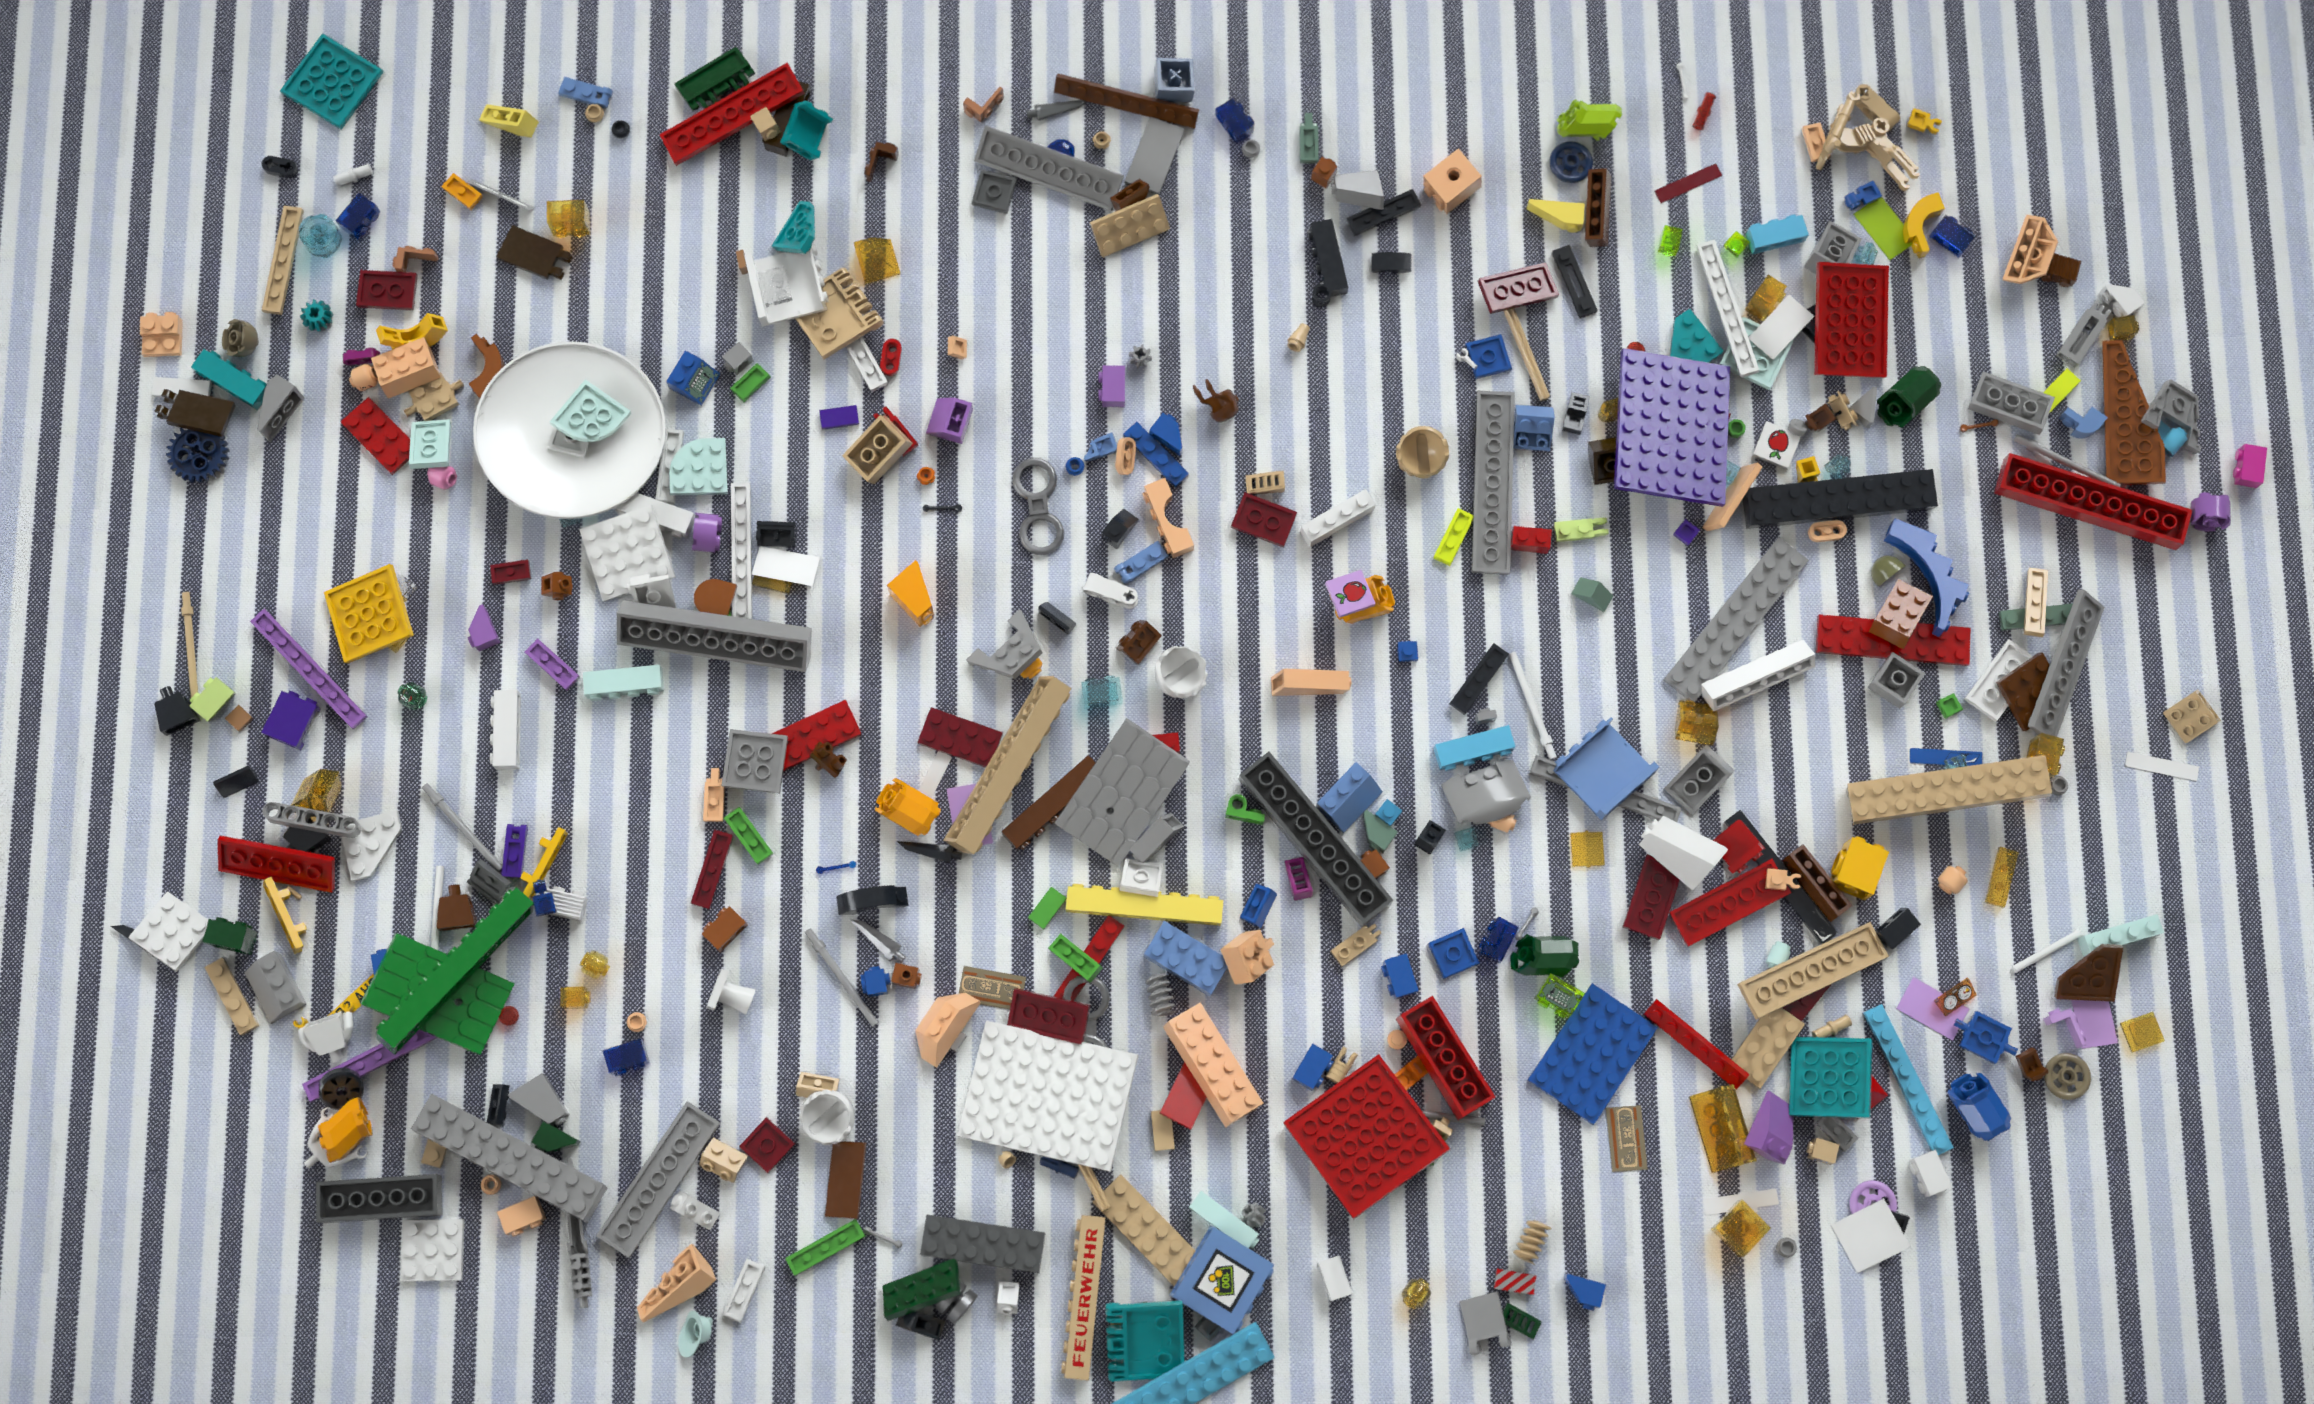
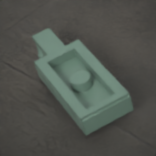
[1299,113,1319,163]

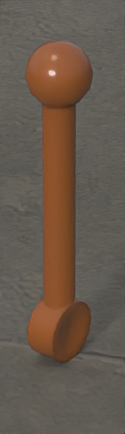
[1960,419,1999,432]

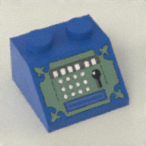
[666,350,720,406]

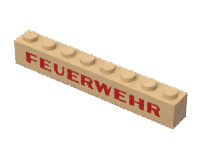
[1061,1215,1106,1380]

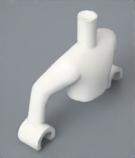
[304,1107,368,1168]

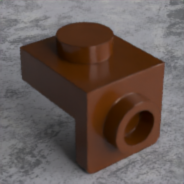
[1805,403,1837,432]
[2015,1047,2049,1082]

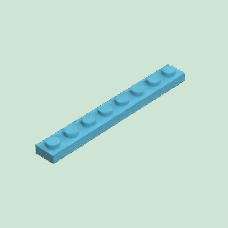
[1863,1004,1954,1155]

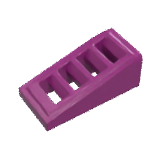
[1284,857,1313,901]

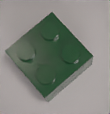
[202,917,258,955]

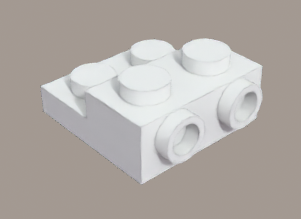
[627,574,677,608]

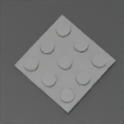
[721,729,788,794]

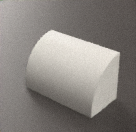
[1317,1255,1353,1301]

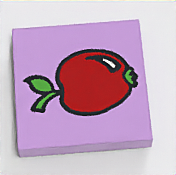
[1325,570,1375,618]

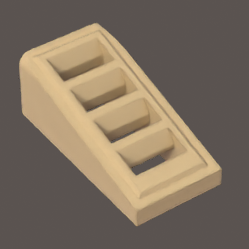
[1245,471,1285,494]

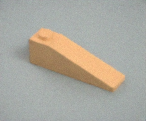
[637,1243,716,1322]

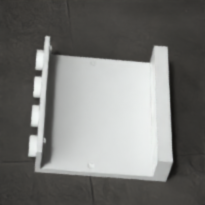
[744,244,829,327]

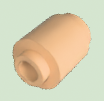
[1488,814,1517,833]

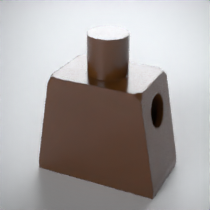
[437,884,477,932]

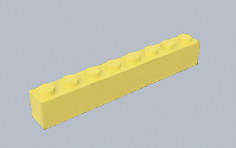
[1066,884,1223,926]

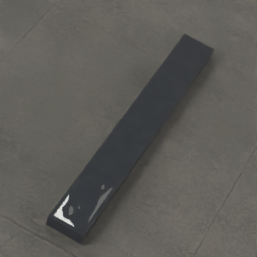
[1724,810,1838,944]

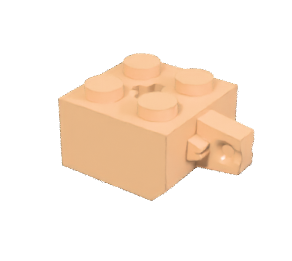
[1220,930,1274,984]

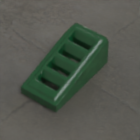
[1502,1302,1542,1340]

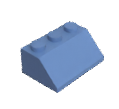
[1315,762,1383,833]

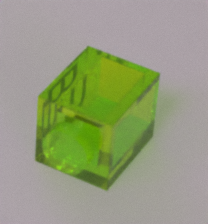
[1658,225,1683,256]

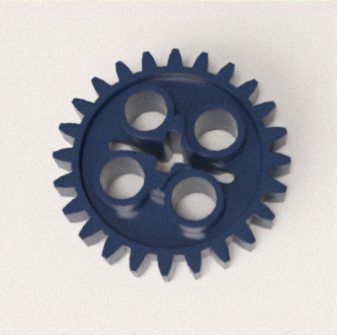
[166,428,230,483]

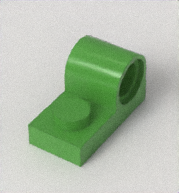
[1225,794,1265,825]

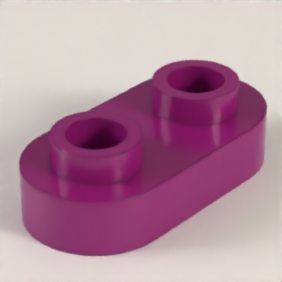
[342,348,380,365]

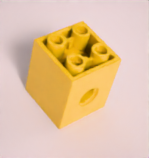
[1831,836,1889,901]

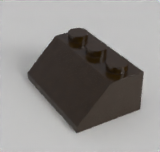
[1588,437,1617,485]

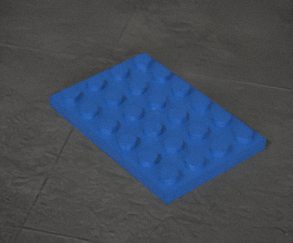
[1527,983,1658,1125]

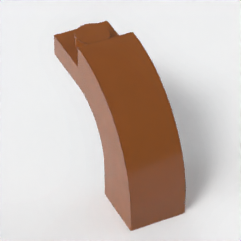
[469,333,505,399]

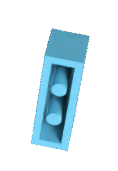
[1746,215,1809,255]

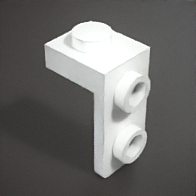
[670,1191,720,1230]

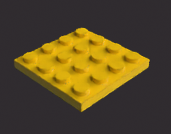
[324,564,414,663]

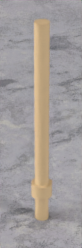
[181,592,198,698]

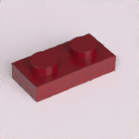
[490,559,532,585]

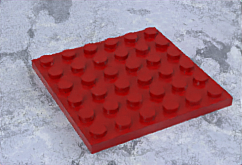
[1283,1054,1450,1220]

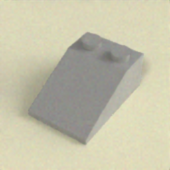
[1804,221,1862,274]
[257,374,304,443]
[1664,744,1735,815]

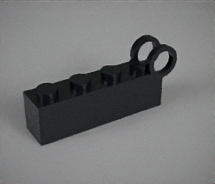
[1307,219,1349,308]

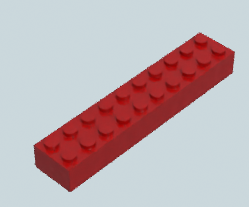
[1994,453,2192,550]

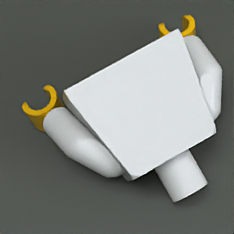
[293,1001,355,1062]

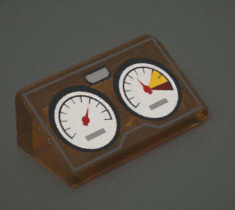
[1933,977,1977,1016]

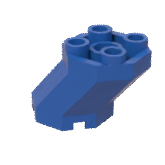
[1947,1073,2011,1141]

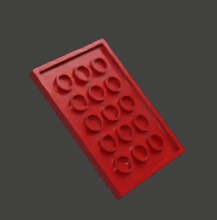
[1814,262,1889,378]

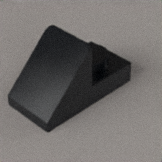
[1414,820,1446,854]

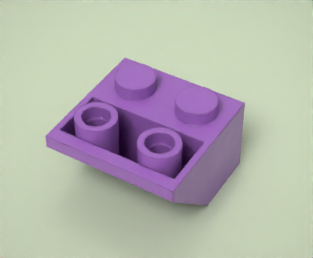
[926,398,973,444]

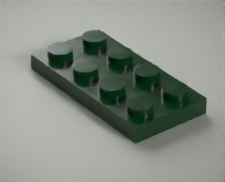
[882,1258,961,1321]

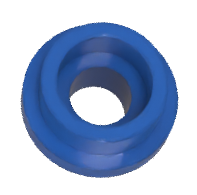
[1066,457,1084,476]

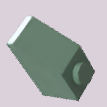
[1363,810,1398,853]

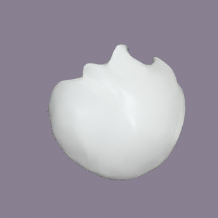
[1155,646,1208,699]
[799,1090,855,1145]

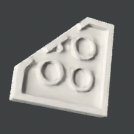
[342,810,402,882]

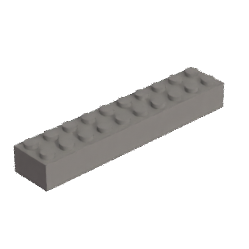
[617,600,812,672]
[411,1093,608,1223]

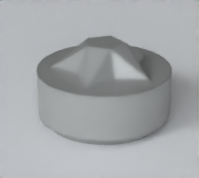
[1788,419,1808,436]

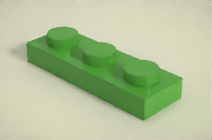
[724,807,774,865]
[1048,933,1103,983]

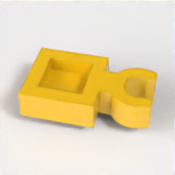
[1906,108,1942,134]

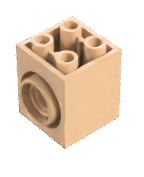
[1423,148,1482,214]

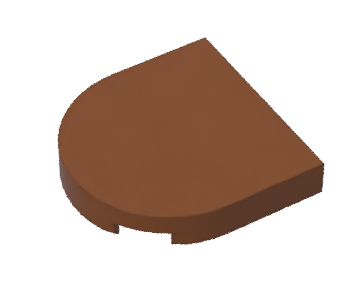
[694,579,738,616]

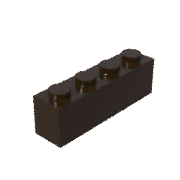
[762,81,811,157]

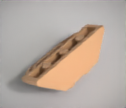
[2003,214,2058,284]
[915,992,981,1068]

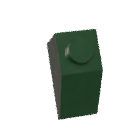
[531,1121,581,1153]

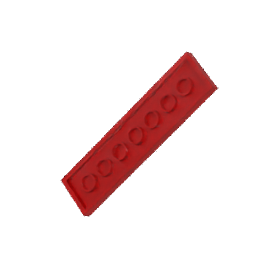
[659,62,805,166]
[1816,614,1971,666]

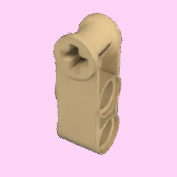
[1852,84,1901,132]

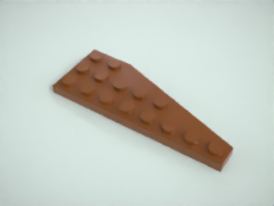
[2102,340,2166,485]

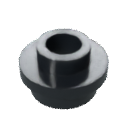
[611,120,630,139]

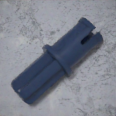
[1040,1156,1079,1179]

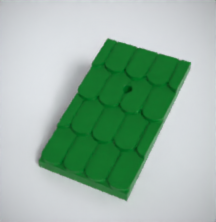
[360,933,515,1055]

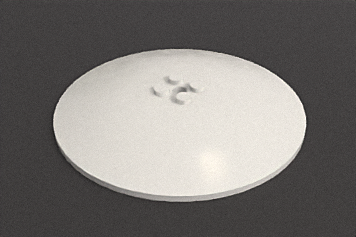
[473,342,666,519]

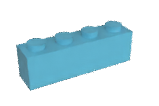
[1433,725,1516,771]

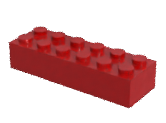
[1396,996,1496,1120]

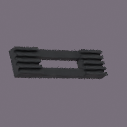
[1552,245,1598,319]

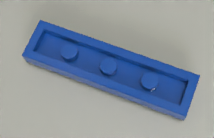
[1123,422,1189,488]

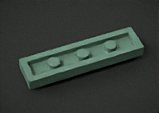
[1999,604,2073,631]

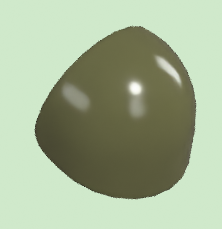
[1871,555,1906,586]

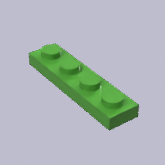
[785,1219,866,1276]

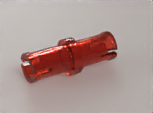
[1692,92,1716,130]

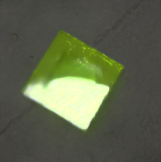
[1723,231,1750,258]

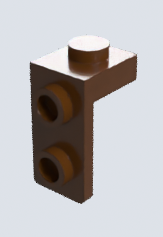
[864,142,899,182]

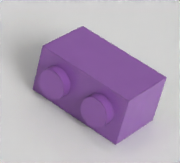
[1099,365,1125,407]

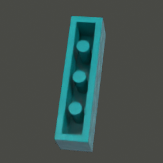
[191,349,267,411]

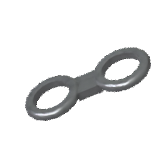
[1012,458,1064,555]
[1063,976,1110,1048]

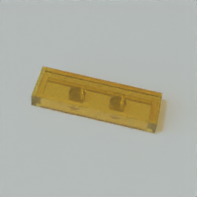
[1985,847,2019,908]

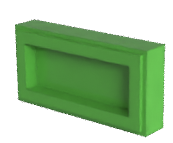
[730,363,771,402]
[1028,887,1067,930]

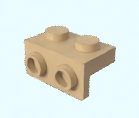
[699,1138,748,1183]

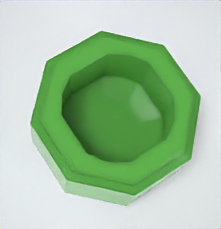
[1728,419,1746,439]

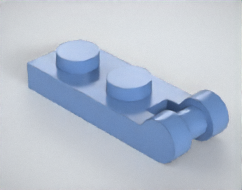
[558,76,613,109]
[1114,541,1168,585]

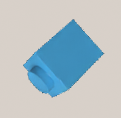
[1375,799,1402,826]

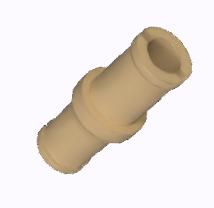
[1812,1014,1852,1038]

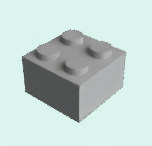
[1867,652,1925,709]

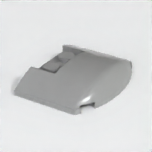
[1441,760,1531,824]

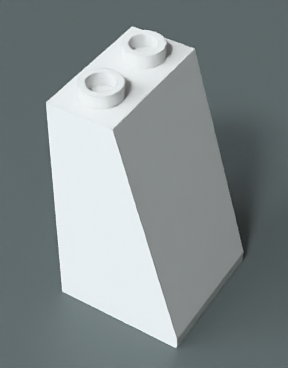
[1639,816,1728,890]

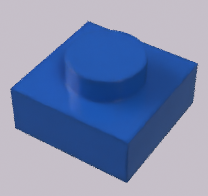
[1397,641,1418,662]

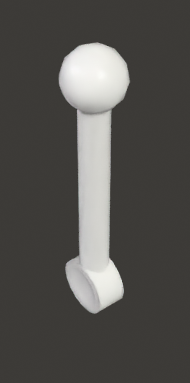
[1676,63,1690,99]

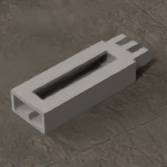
[2055,301,2111,368]

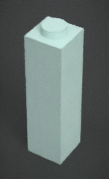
[1189,1191,1259,1249]

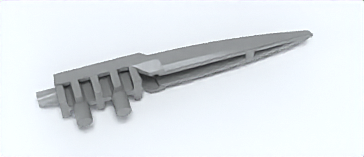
[567,1157,592,1308]

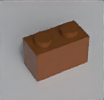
[702,906,748,953]

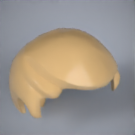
[1396,426,1449,478]

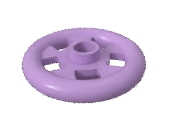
[1849,1180,1897,1214]

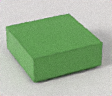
[1936,693,1963,719]

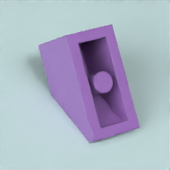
[468,604,500,652]

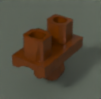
[809,741,847,778]

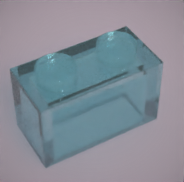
[1081,676,1123,709]

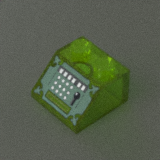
[1534,973,1585,1019]

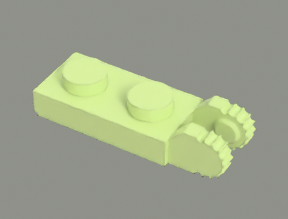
[1554,518,1609,542]

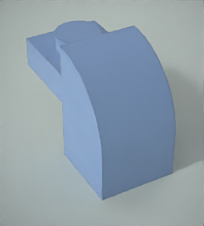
[2059,407,2108,439]

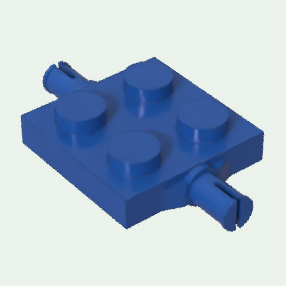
[1953,1011,2018,1064]

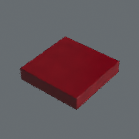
[739,1117,795,1174]

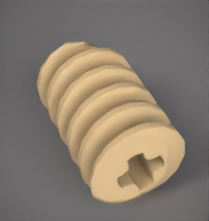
[1513,1220,1552,1265]

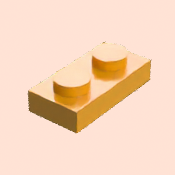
[441,173,483,210]

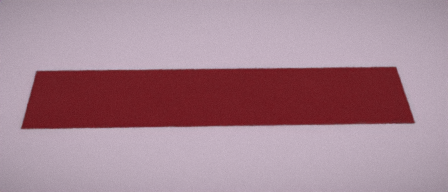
[1654,163,1723,203]

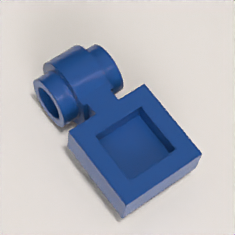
[1844,180,1882,210]

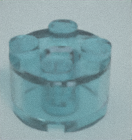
[299,214,342,258]

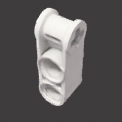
[1083,573,1138,609]

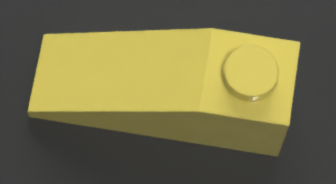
[479,104,539,138]
[1527,199,1585,233]

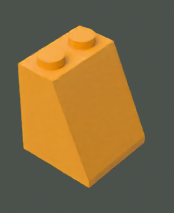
[887,560,934,627]

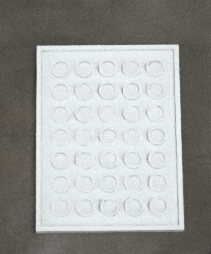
[957,1021,1139,1172]

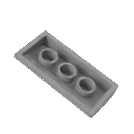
[1968,371,2055,435]

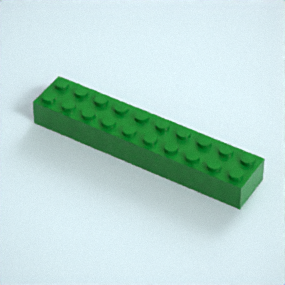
[376,887,534,1055]

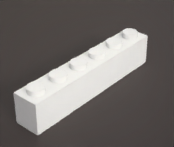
[1701,640,1815,711]

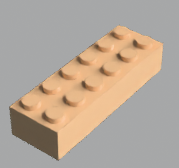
[1163,1002,1263,1128]

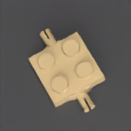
[404,373,464,421]

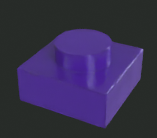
[1673,519,1700,546]

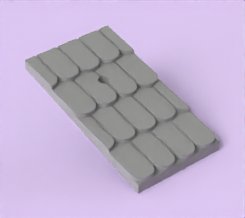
[1054,718,1190,867]

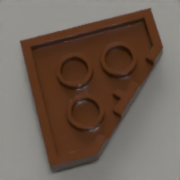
[1996,652,2050,731]
[2054,944,2123,1002]

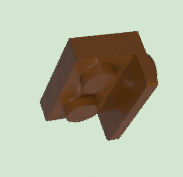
[1116,620,1162,665]

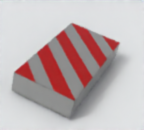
[1493,1269,1536,1295]

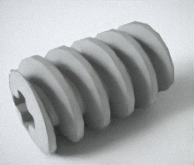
[1145,973,1176,1016]

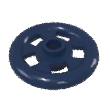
[1549,141,1593,183]

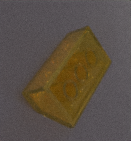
[1689,1084,1757,1173]

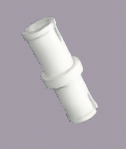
[333,163,373,187]

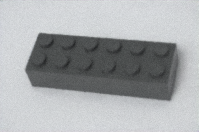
[316,1174,442,1224]
[920,1214,1046,1274]

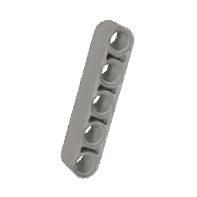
[263,802,361,838]

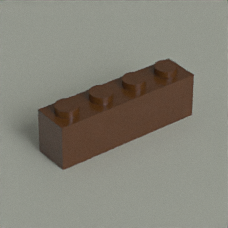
[1585,168,1611,247]
[1782,844,1853,922]

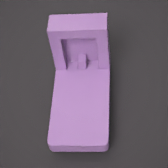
[2043,1008,2086,1048]

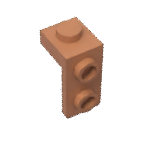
[963,87,1004,122]
[393,246,439,272]

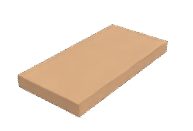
[1702,463,1762,531]

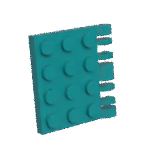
[1105,1300,1185,1381]

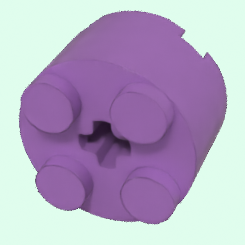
[2190,492,2231,532]
[692,513,722,553]

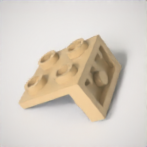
[2163,689,2221,743]

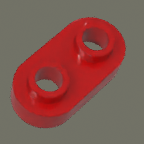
[880,338,902,376]

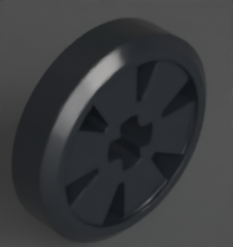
[318,1068,364,1110]

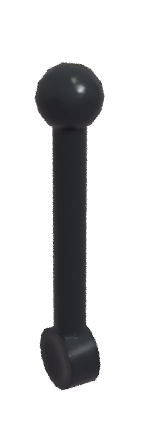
[923,504,962,512]

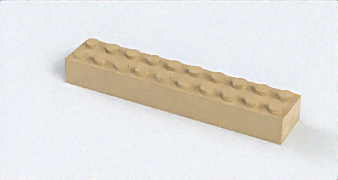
[943,676,1072,854]
[1847,755,2052,825]

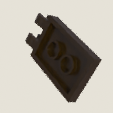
[496,225,573,280]
[155,389,236,437]

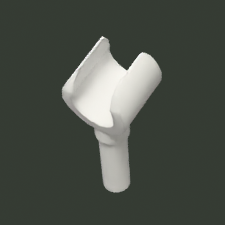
[1456,348,1478,370]

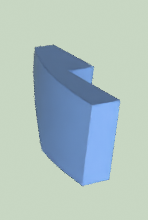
[1084,432,1117,462]

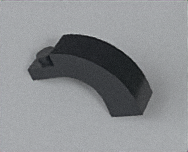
[836,885,909,915]

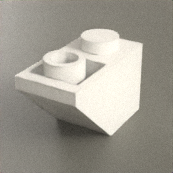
[2099,284,2146,321]

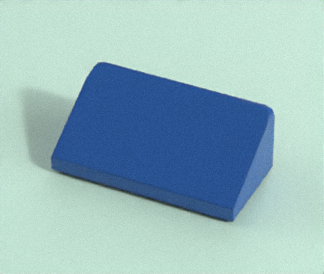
[1240,884,1277,928]

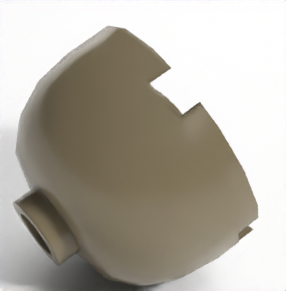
[222,319,259,357]

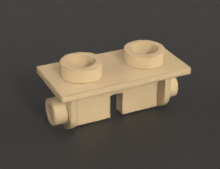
[1828,391,1859,431]

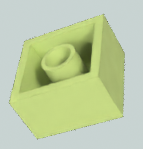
[189,677,235,722]

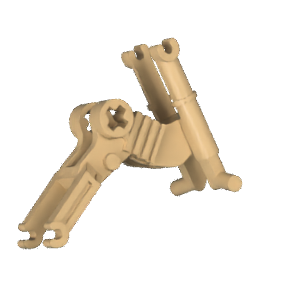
[1816,91,1920,191]

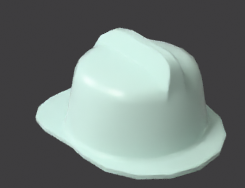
[678,1311,713,1357]

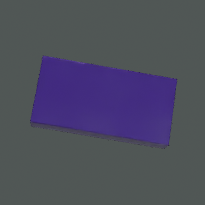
[819,405,859,430]

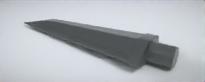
[1026,100,1087,121]

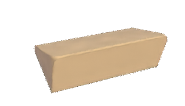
[796,1072,839,1098]

